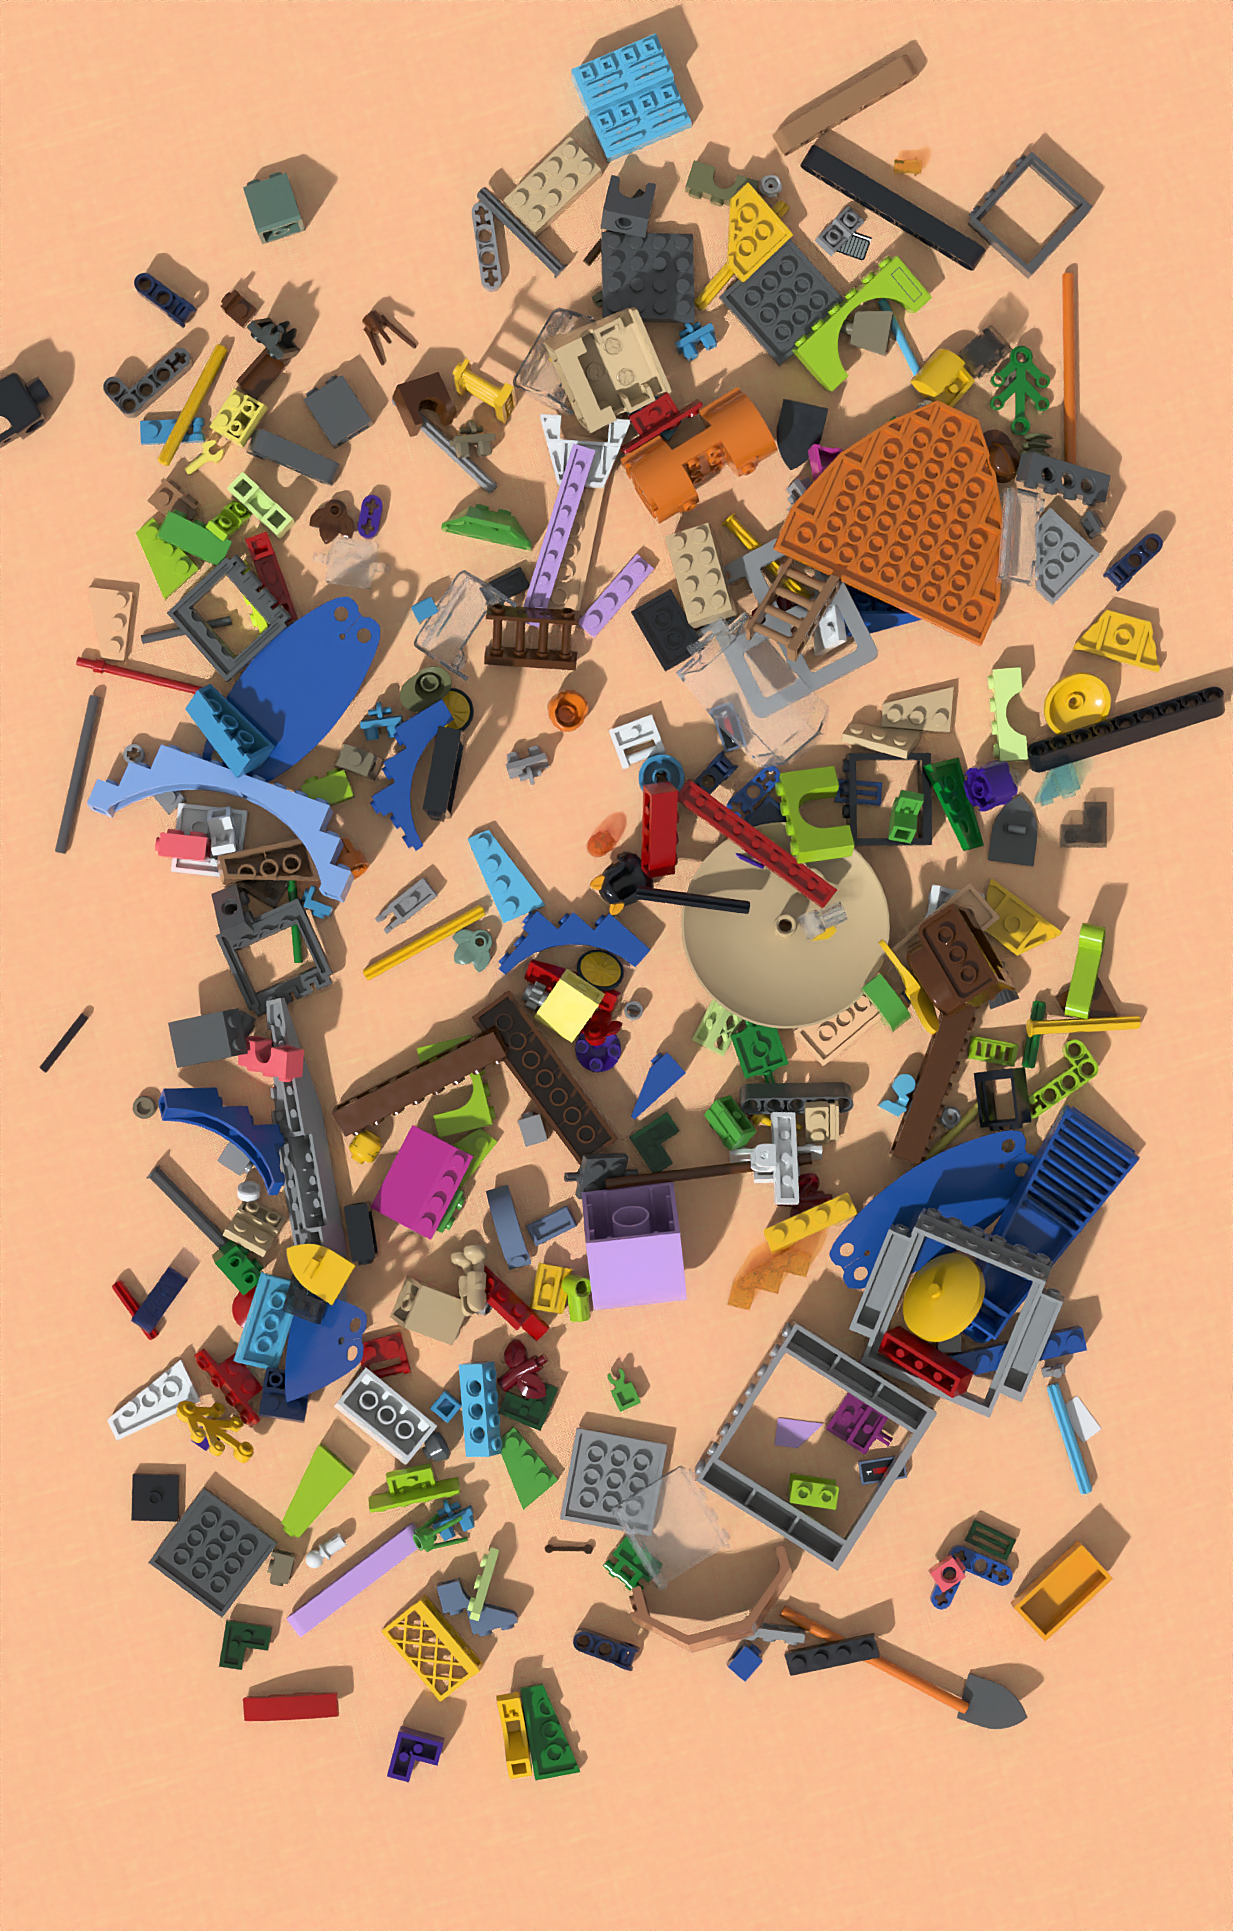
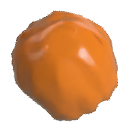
[547,689,588,732]

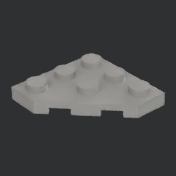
[1033,508,1100,605]

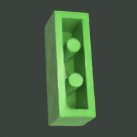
[155,509,232,566]

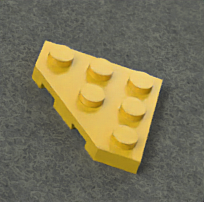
[727,183,793,282]

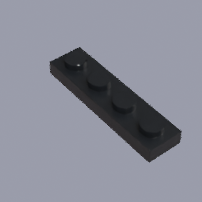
[784,1633,880,1676]

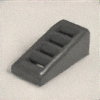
[1080,510,1106,539]

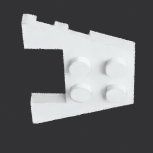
[540,414,630,489]

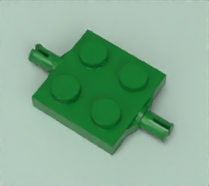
[730,1020,789,1083]

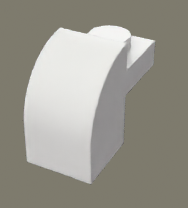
[207,806,238,856]

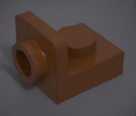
[220,290,258,329]

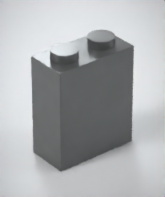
[303,375,373,449]

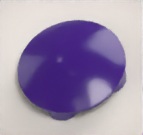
[575,1033,621,1072]

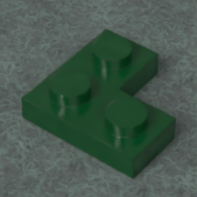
[629,1112,680,1173]
[498,1382,559,1431]
[219,1619,273,1670]

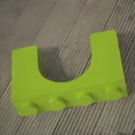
[775,766,854,864]
[417,1035,496,1138]

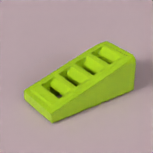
[967,1036,1018,1067]

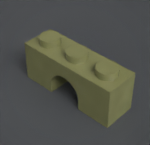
[685,160,759,207]

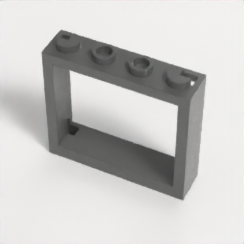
[968,151,1093,279]

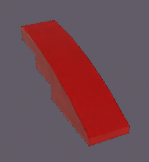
[524,960,621,1014]
[243,1692,339,1721]

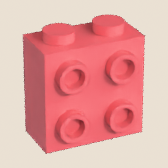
[155,829,211,863]

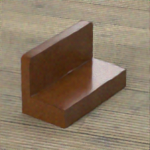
[236,348,286,400]

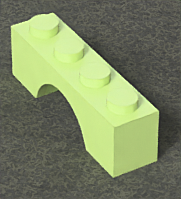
[987,667,1028,762]

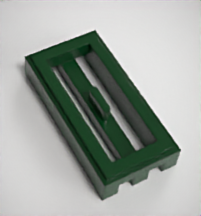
[964,1519,1016,1561]

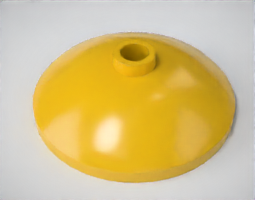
[1044,672,1111,735]

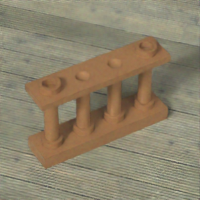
[744,557,839,662]

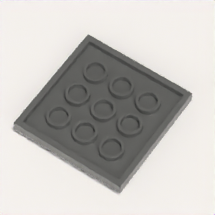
[601,232,695,323]
[719,239,844,367]
[148,1487,278,1618]

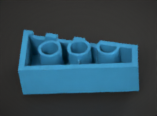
[185,684,275,778]

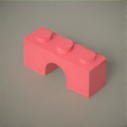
[238,1035,304,1082]

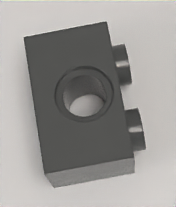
[211,884,255,942]

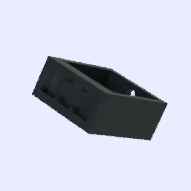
[974,1067,1032,1131]
[344,1201,379,1265]

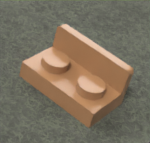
[147,478,201,522]

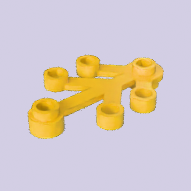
[176,1401,254,1463]

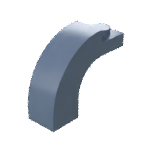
[486,1185,532,1270]

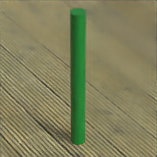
[287,880,303,963]

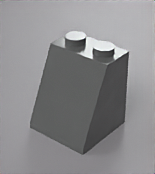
[168,1008,248,1068]

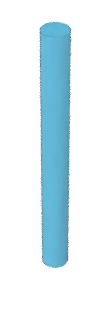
[878,298,921,376]

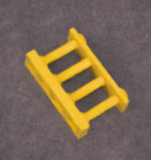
[453,359,517,424]

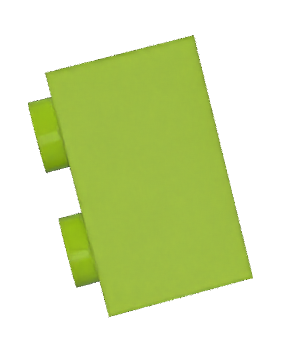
[301,768,355,807]

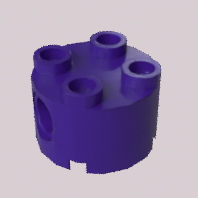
[964,760,1018,812]

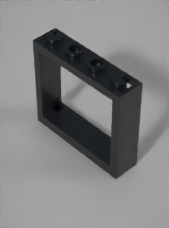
[423,726,465,822]
[841,753,932,847]

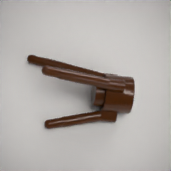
[362,310,417,365]

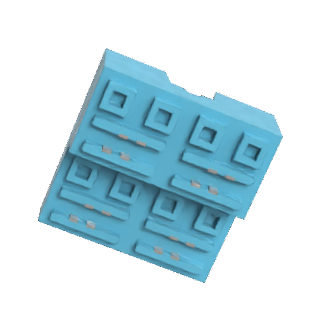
[571,33,692,163]

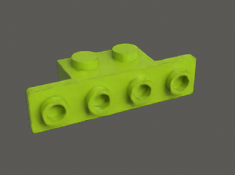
[368,1463,460,1513]

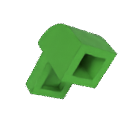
[888,790,924,844]

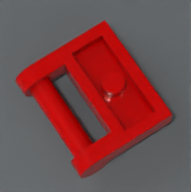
[361,1332,411,1379]

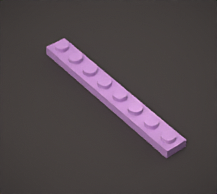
[523,443,595,627]

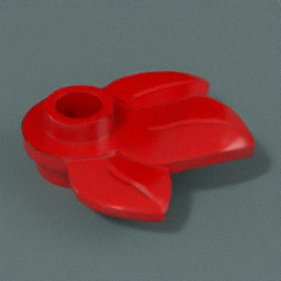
[580,1010,623,1046]

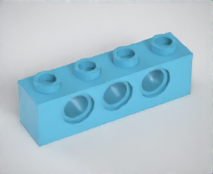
[459,1361,502,1457]

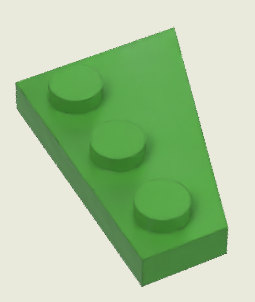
[501,1426,559,1510]

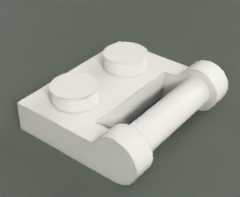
[609,715,666,769]

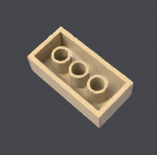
[503,136,601,237]
[665,523,737,628]

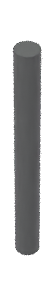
[141,616,232,644]

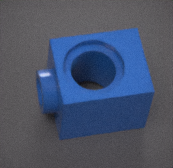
[727,1642,763,1682]

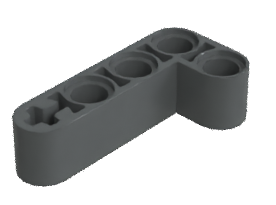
[103,348,193,418]
[246,429,341,486]

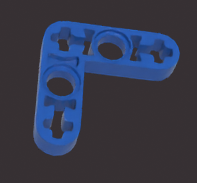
[726,766,780,821]
[930,1545,1013,1610]

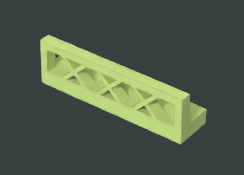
[692,999,742,1056]

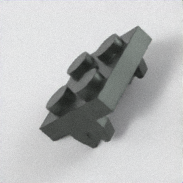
[247,318,301,360]

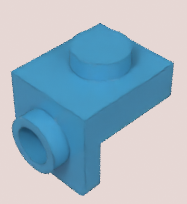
[301,885,334,919]

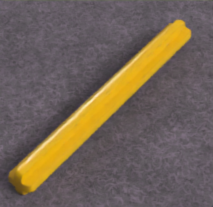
[694,200,789,311]
[157,344,228,466]
[362,905,486,980]

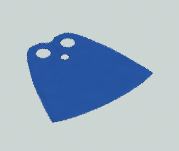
[285,1293,367,1402]

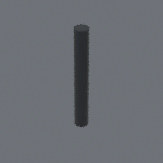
[39,1013,89,1073]

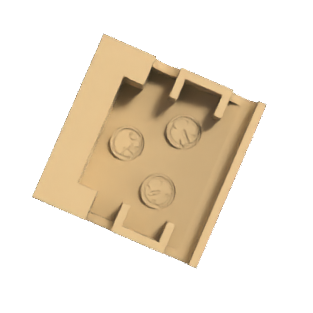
[543,307,672,433]

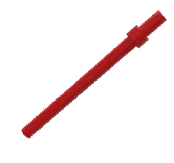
[76,656,203,694]

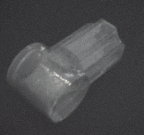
[798,901,848,939]

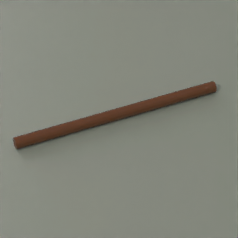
[605,1153,812,1190]

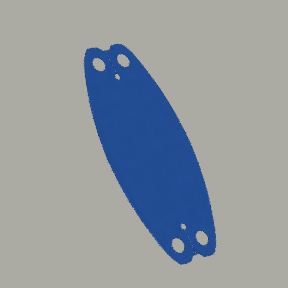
[202,597,380,783]
[829,1130,1035,1289]

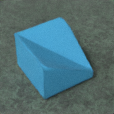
[411,597,438,625]
[430,1389,462,1423]

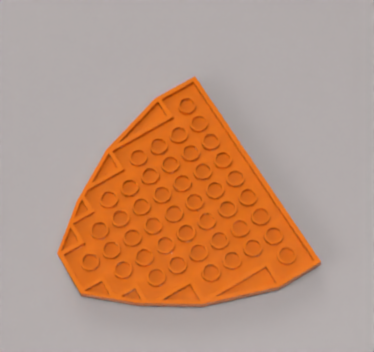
[773,400,1005,646]

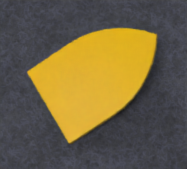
[286,1244,356,1305]

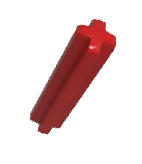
[112,1280,159,1340]

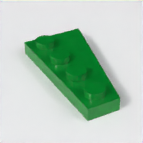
[923,757,984,851]
[520,1683,581,1781]

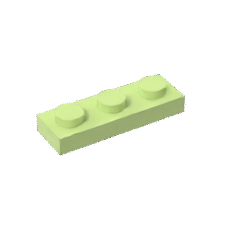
[467,1547,499,1621]

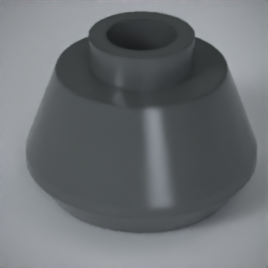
[422,1431,451,1462]

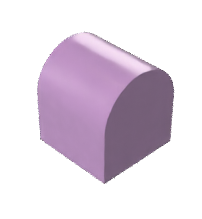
[581,1182,687,1311]

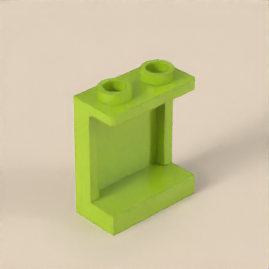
[787,1473,839,1510]

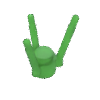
[413,1513,468,1552]

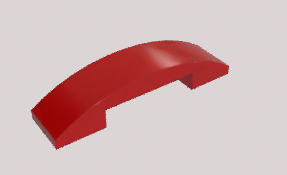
[245,531,298,623]

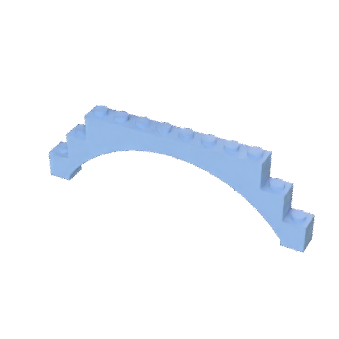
[87,744,354,903]

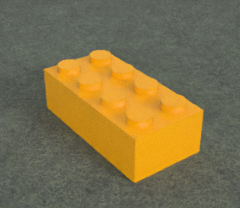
[1011,1541,1113,1642]

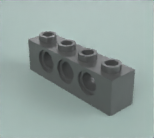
[1016,452,1111,506]

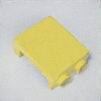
[534,969,605,1043]

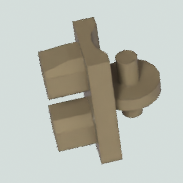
[449,420,496,458]

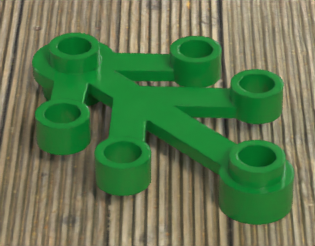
[989,346,1050,436]

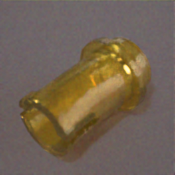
[894,157,922,176]

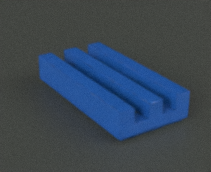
[834,779,882,806]

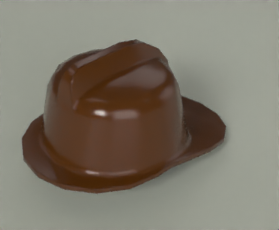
[983,429,1020,484]

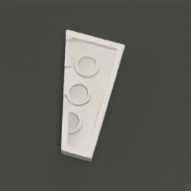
[814,569,847,656]
[107,1359,201,1441]

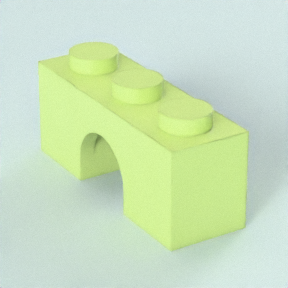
[227,471,295,539]

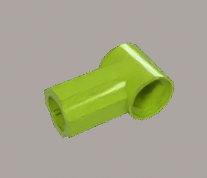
[562,1274,591,1322]

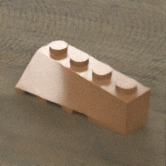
[217,838,320,885]

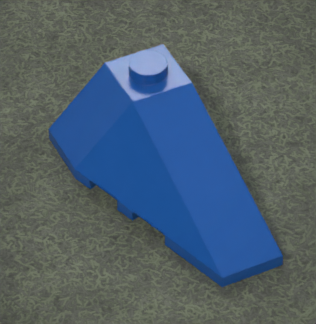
[844,585,922,637]

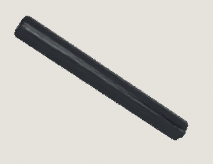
[635,886,750,914]

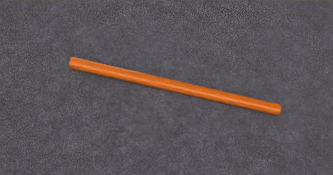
[1062,273,1076,465]
[779,1606,969,1714]

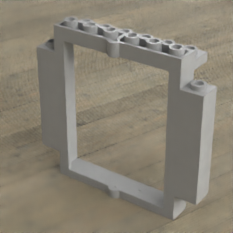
[849,1208,1065,1418]

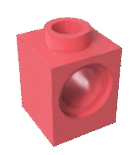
[928,1554,966,1592]

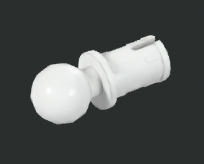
[305,1533,347,1568]

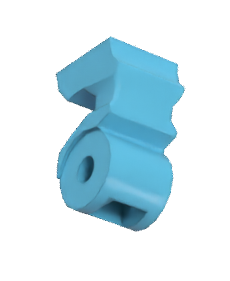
[877,1074,915,1117]

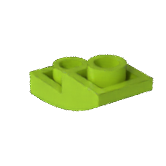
[206,500,252,542]

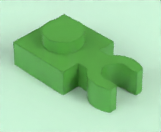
[607,1368,641,1412]

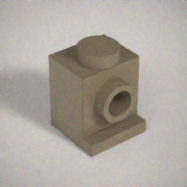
[267,1548,296,1586]

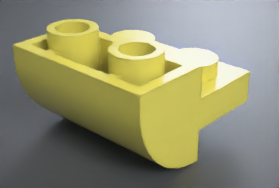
[209,389,268,448]

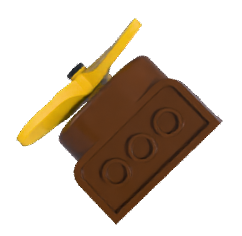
[878,903,1016,1035]

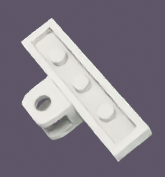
[750,1112,799,1205]

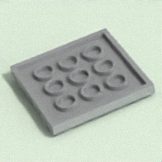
[560,1427,667,1536]

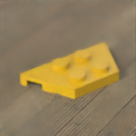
[1073,610,1160,673]
[985,878,1063,956]

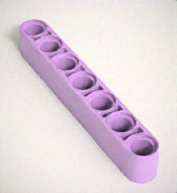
[286,1522,418,1637]

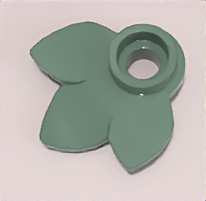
[452,929,493,972]

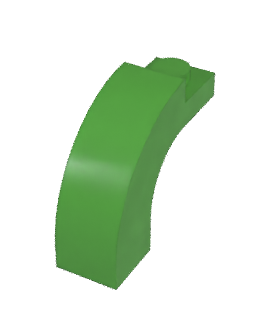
[861,974,911,1032]

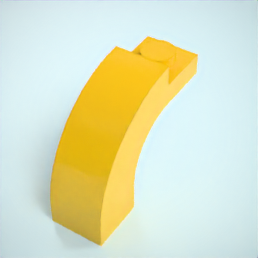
[496,1692,533,1779]

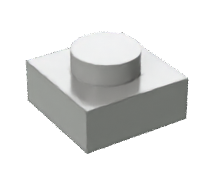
[154,791,186,815]

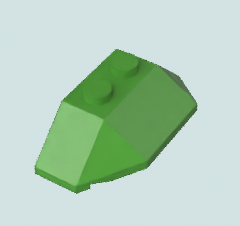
[441,504,532,551]

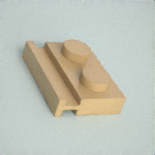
[805,1100,839,1144]

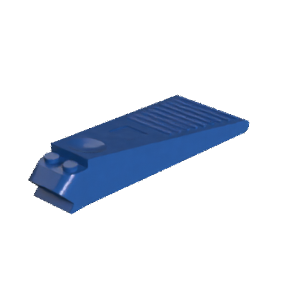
[962,1104,1140,1343]

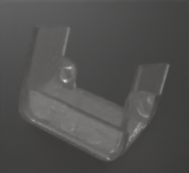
[513,308,597,415]
[995,486,1045,590]
[414,570,517,681]

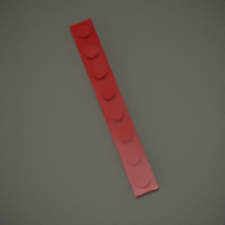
[679,779,837,909]

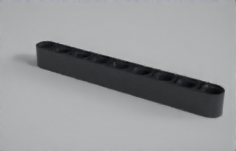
[800,145,986,271]
[1027,686,1225,773]

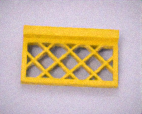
[381,1594,484,1702]

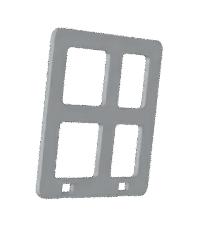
[710,538,878,718]

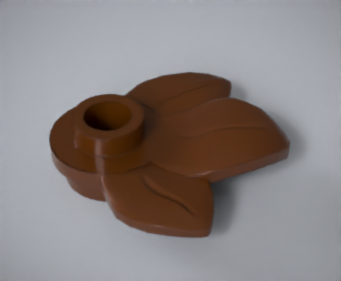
[309,500,354,544]

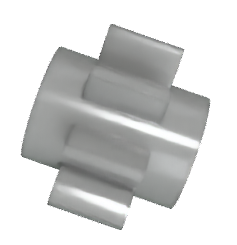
[522,981,549,1011]

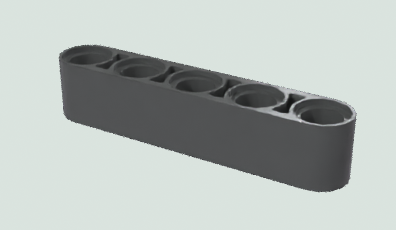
[739,1082,854,1114]

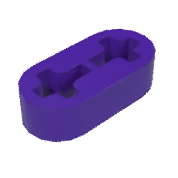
[358,495,383,539]

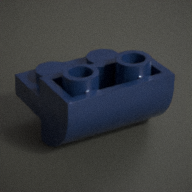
[259,1367,311,1423]

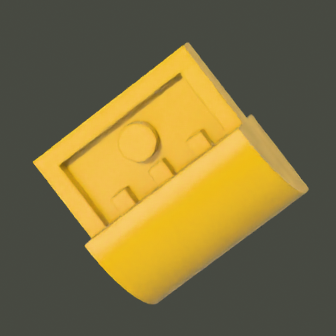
[910,349,975,407]

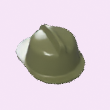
[400,666,452,712]

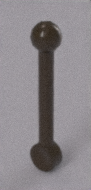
[545,1544,593,1554]

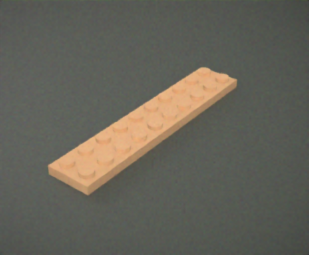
[793,882,1000,1066]

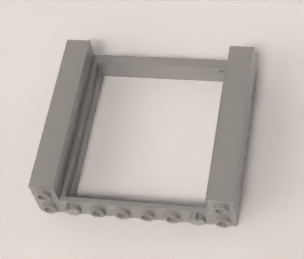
[694,1319,937,1571]

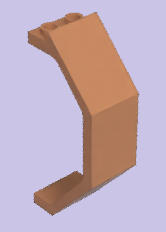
[629,1545,793,1653]

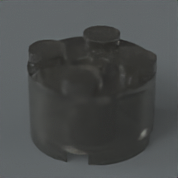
[958,324,1013,379]

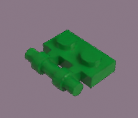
[602,1535,663,1591]

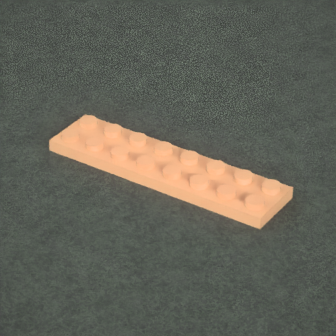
[547,434,606,611]

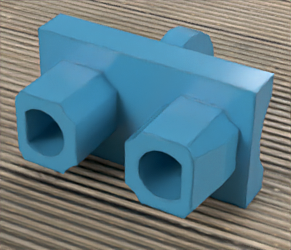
[675,322,717,362]
[360,701,403,741]
[432,1499,475,1541]

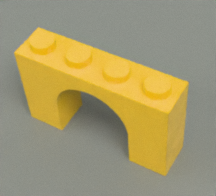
[763,1192,857,1255]

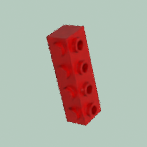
[641,781,680,878]
[878,1326,974,1398]

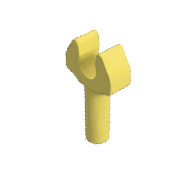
[184,440,224,476]

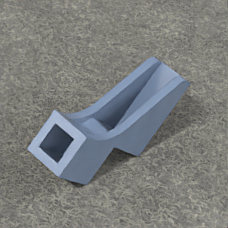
[437,1577,518,1636]

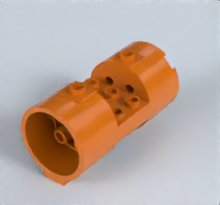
[620,387,778,524]

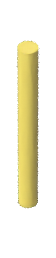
[916,1103,979,1166]

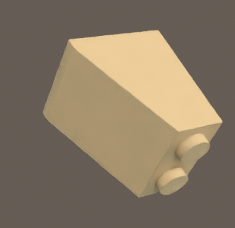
[390,1275,467,1345]

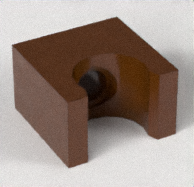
[392,372,457,437]

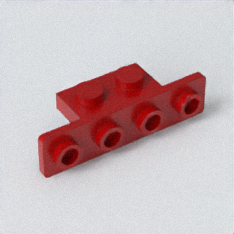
[620,392,704,455]
[484,1265,550,1341]
[194,1348,263,1428]

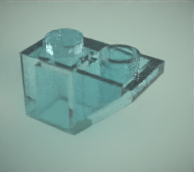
[1033,763,1081,807]

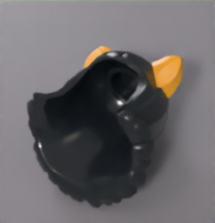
[590,851,654,915]

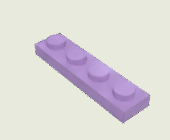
[578,554,654,638]

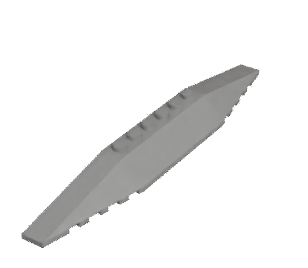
[266,998,348,1359]

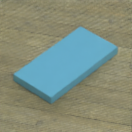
[234,1272,303,1369]

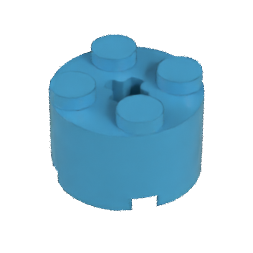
[638,754,685,792]

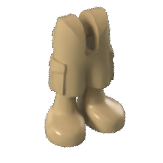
[451,1245,487,1316]

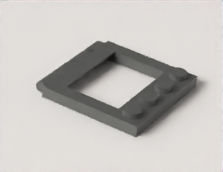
[167,555,291,682]
[215,898,333,1017]

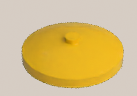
[903,1253,985,1342]

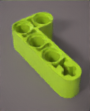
[1065,923,1106,1019]
[1028,1040,1099,1118]

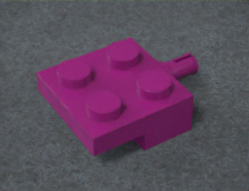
[825,1392,893,1455]

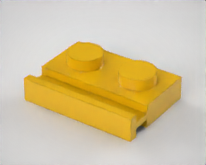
[529,1262,573,1314]

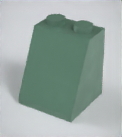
[243,172,305,244]

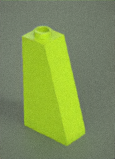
[281,1442,355,1538]

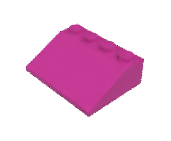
[370,1125,474,1240]

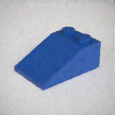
[631,1052,686,1120]

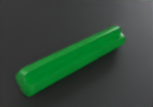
[1022,1001,1046,1069]

